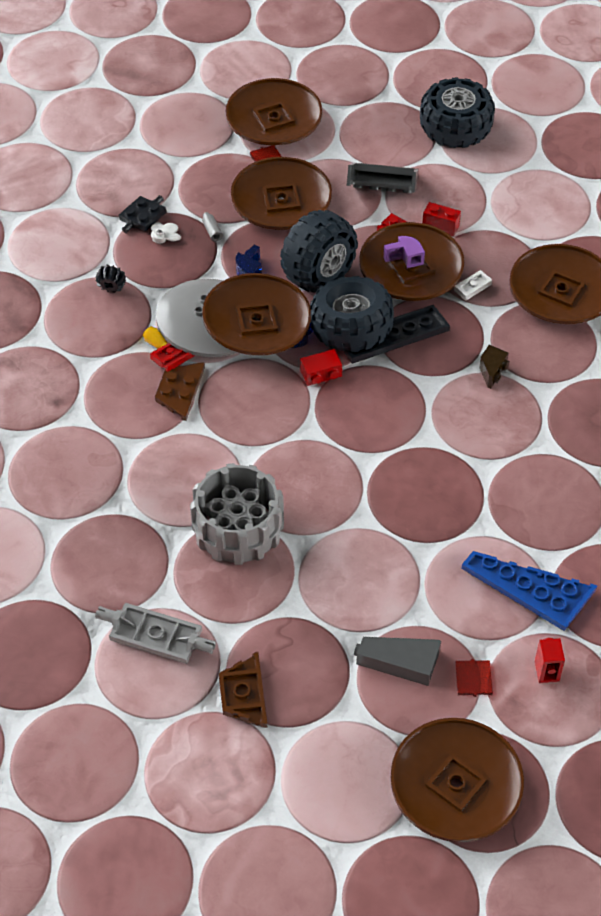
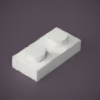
[454,270,492,301]

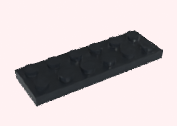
[344,304,450,364]

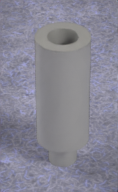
[202,212,223,242]

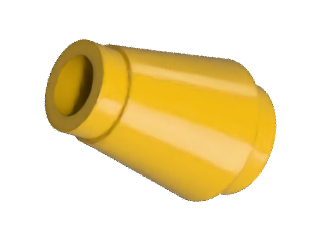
[143,326,168,349]

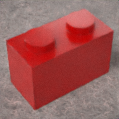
[422,202,461,237]
[300,349,342,386]
[535,637,565,683]

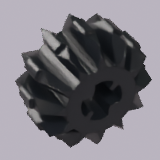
[95,264,126,293]

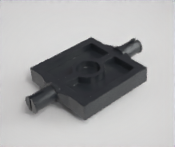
[119,195,167,234]

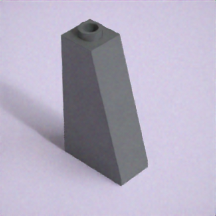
[354,637,441,686]

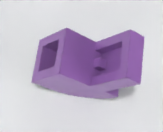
[384,236,425,268]

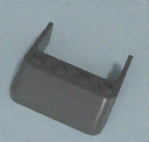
[346,163,419,193]

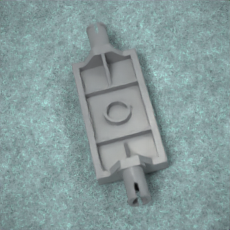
[95,603,216,664]

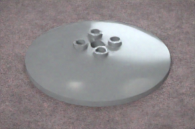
[156,279,260,357]

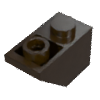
[479,345,510,389]

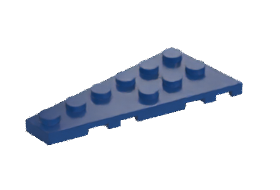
[461,551,598,631]

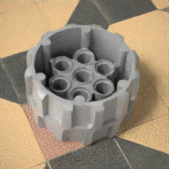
[190,463,284,565]

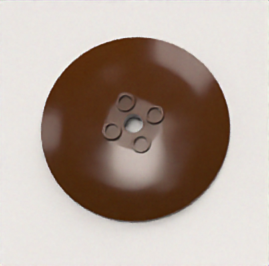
[226,78,322,146]
[231,157,332,230]
[359,222,464,301]
[509,244,601,324]
[202,273,311,356]
[390,718,524,842]

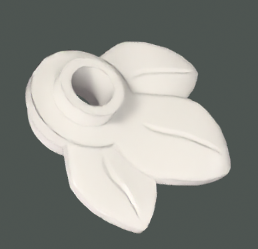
[151,222,182,244]

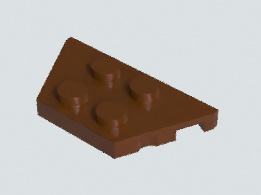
[155,362,205,421]
[218,652,268,728]

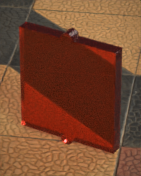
[250,146,282,162]
[455,659,493,697]

